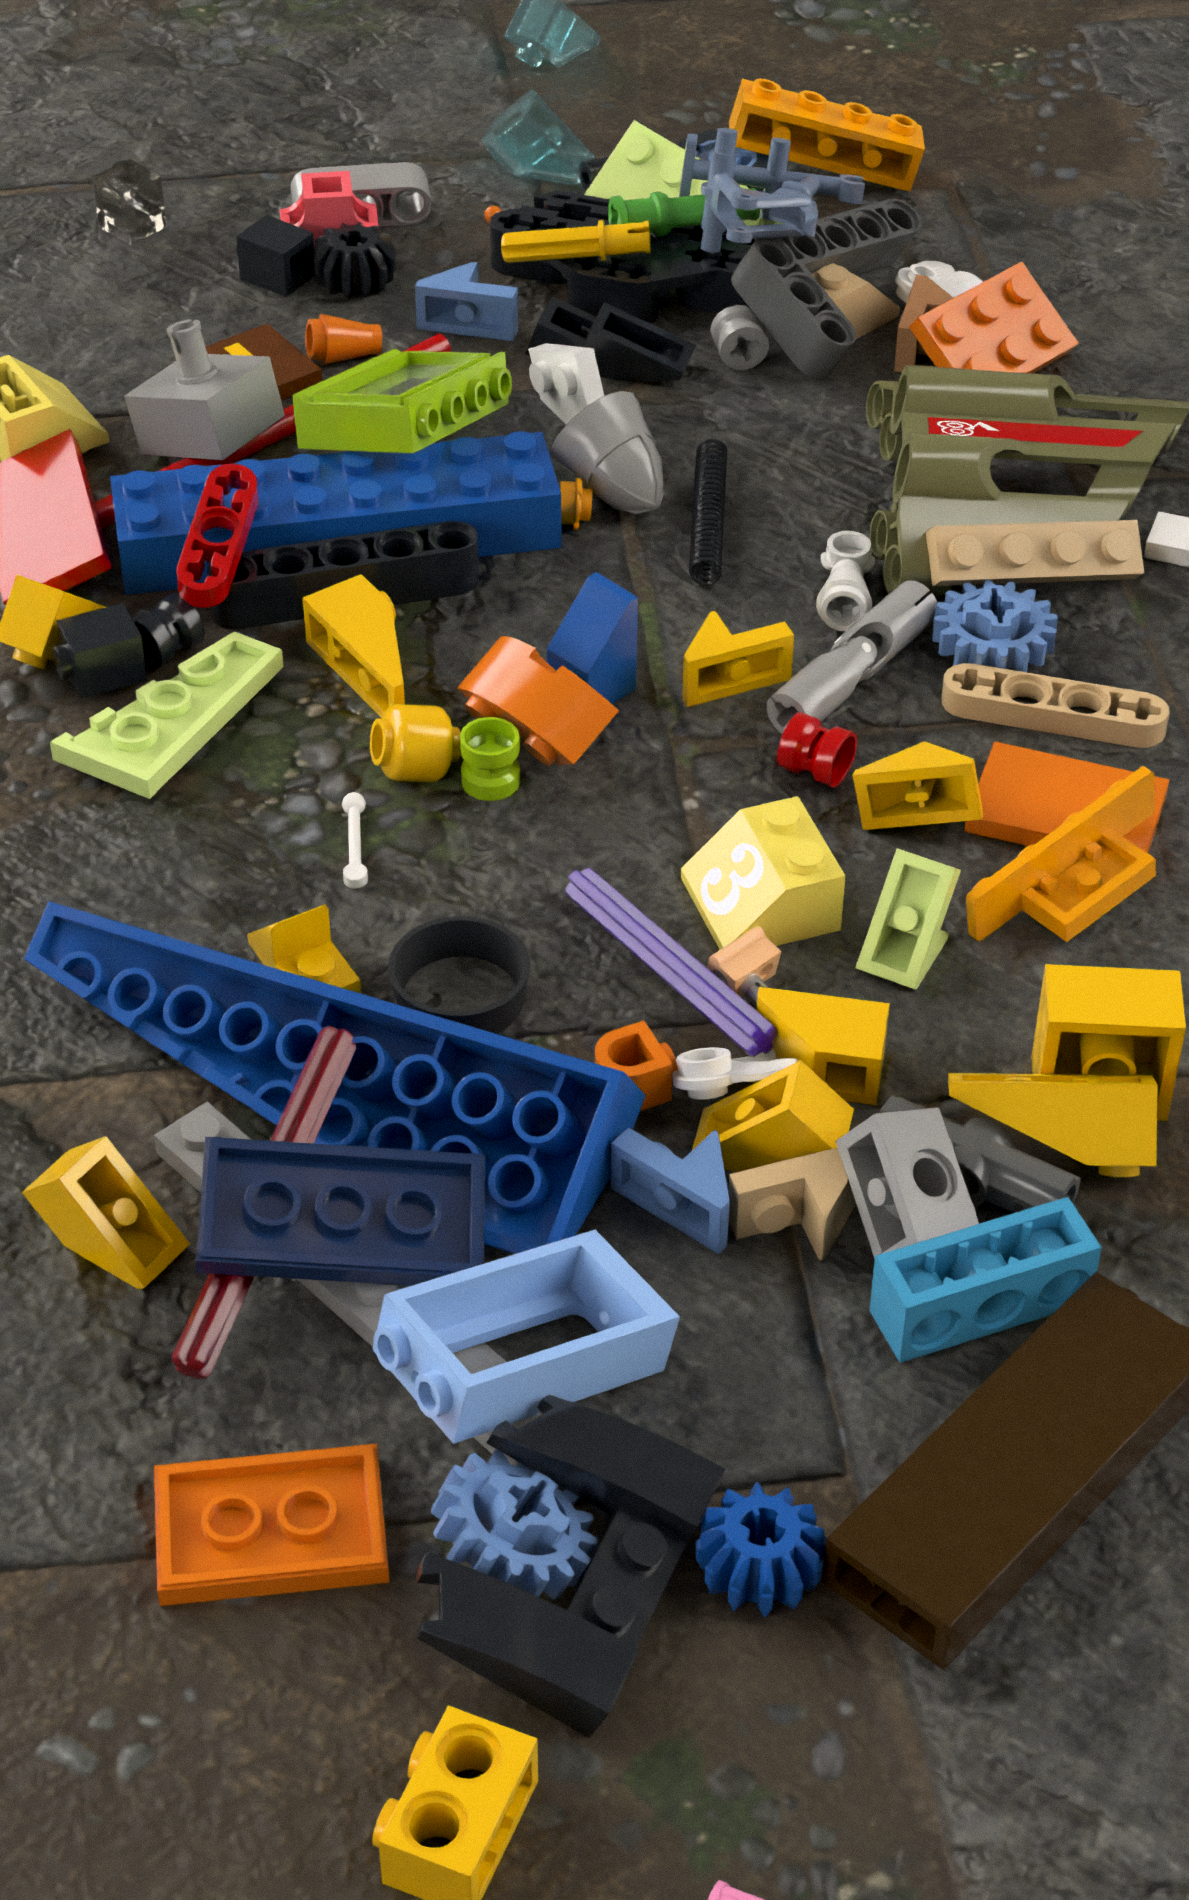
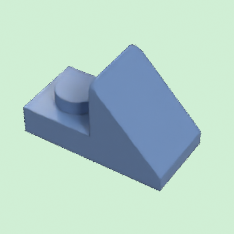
[415,262,518,341]
[611,1127,730,1254]

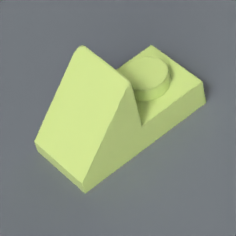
[855,848,961,989]

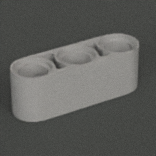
[290,162,432,227]

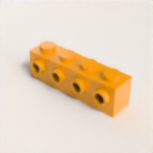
[729,79,925,192]

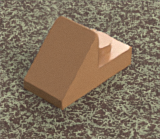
[894,274,953,372]

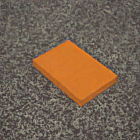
[964,741,1170,854]
[154,1443,390,1606]

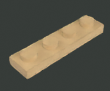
[926,520,1144,586]

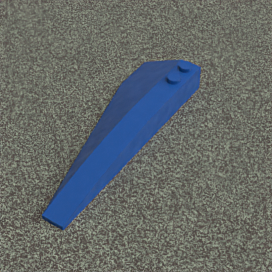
[24,901,645,1255]

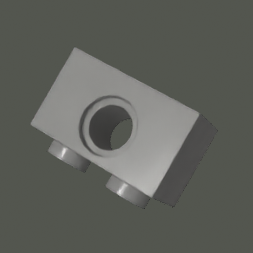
[836,1107,979,1258]

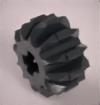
[313,222,396,298]

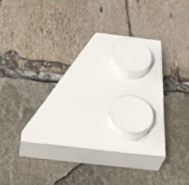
[529,343,604,424]

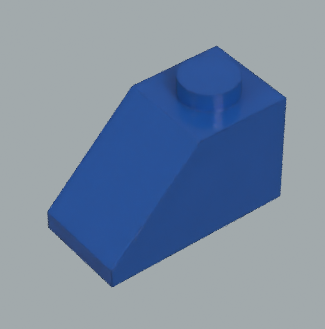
[547,572,638,704]

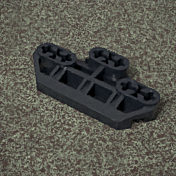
[490,190,755,324]

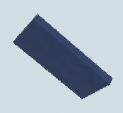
[195,1136,485,1286]

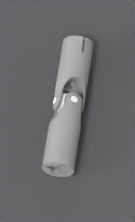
[766,580,937,734]

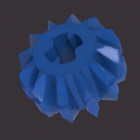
[696,1480,826,1618]

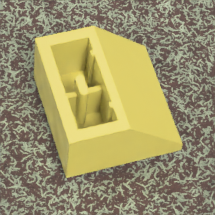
[0,355,109,462]

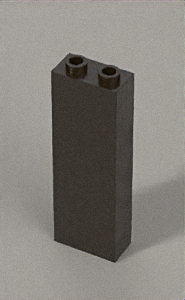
[822,1271,1189,1671]

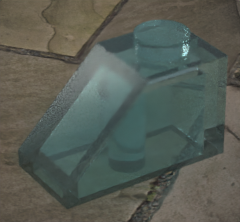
[504,0,601,68]
[481,88,595,185]

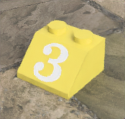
[681,796,845,950]

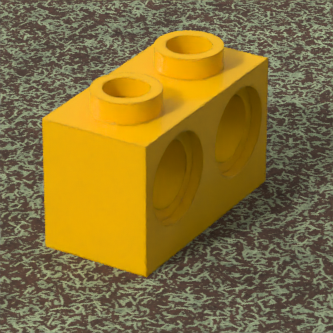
[372,1705,538,1900]

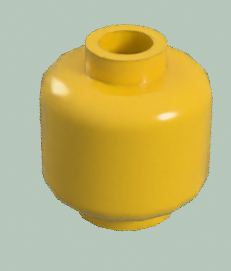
[370,704,461,782]

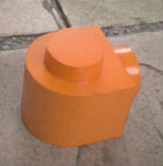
[595,1020,678,1111]

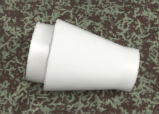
[816,560,872,631]

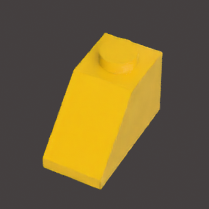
[0,574,105,670]
[692,1060,854,1172]
[22,1136,191,1290]

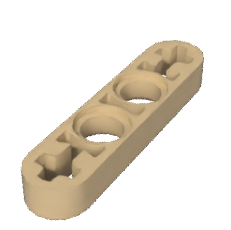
[941,663,1170,748]

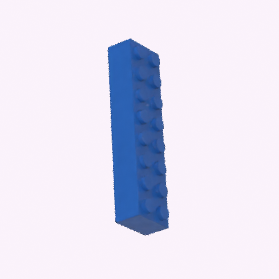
[110,431,561,595]

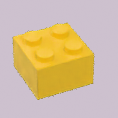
[1031,964,1186,1121]

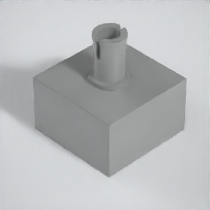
[124,320,285,460]

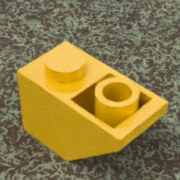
[756,987,890,1105]

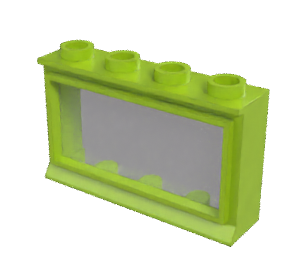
[292,349,512,453]

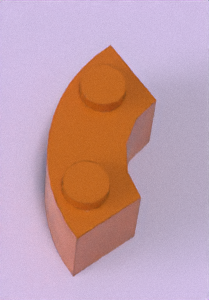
[457,636,619,766]

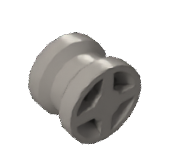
[710,305,769,370]

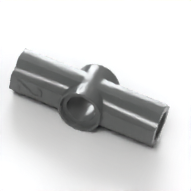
[880,1095,1081,1213]

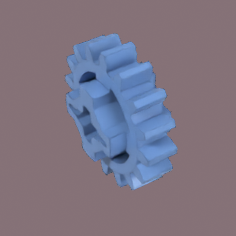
[932,580,1058,672]
[431,1450,597,1600]

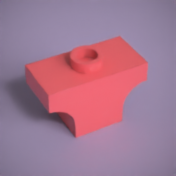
[279,171,378,248]

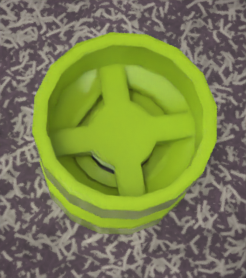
[460,717,520,801]

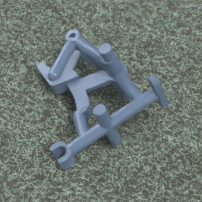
[679,128,865,252]

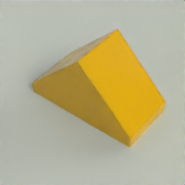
[853,741,984,830]

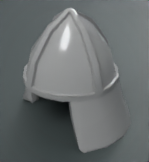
[549,391,664,514]

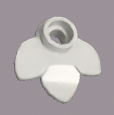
[895,261,983,303]
[672,1047,797,1099]

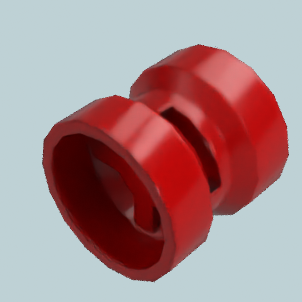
[777,712,858,788]

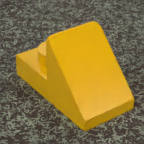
[682,611,794,707]
[247,904,361,994]

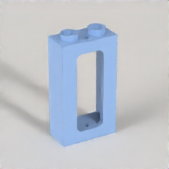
[372,1230,680,1444]

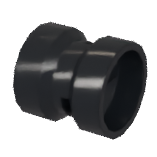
[132,593,205,670]

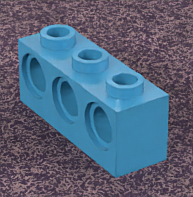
[869,1197,1102,1363]

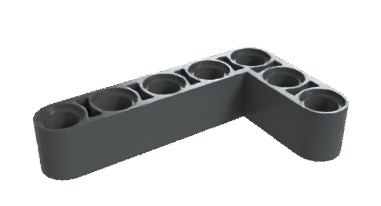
[731,199,921,379]

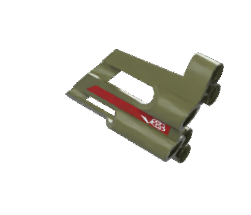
[866,365,1189,597]

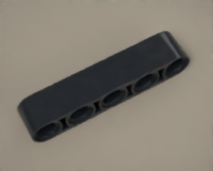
[207,521,479,629]

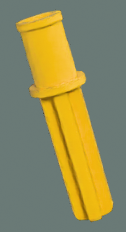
[501,220,651,263]

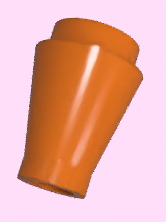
[305,314,382,365]

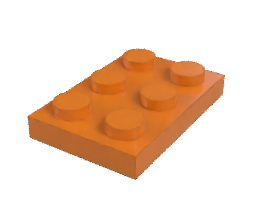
[909,261,1079,374]

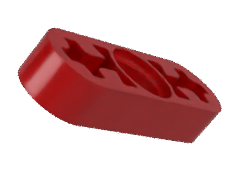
[176,464,258,608]

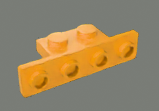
[966,766,1156,942]

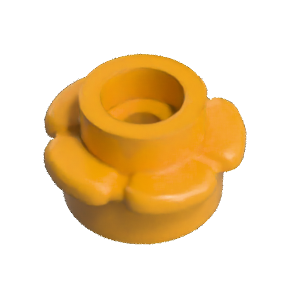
[559,478,592,531]

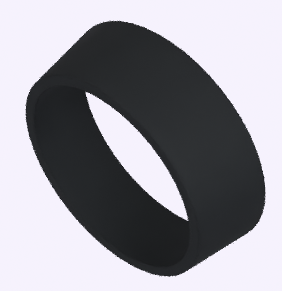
[388,916,530,1034]

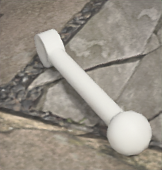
[342,792,368,889]

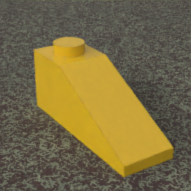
[303,574,405,718]
[948,1073,1158,1177]

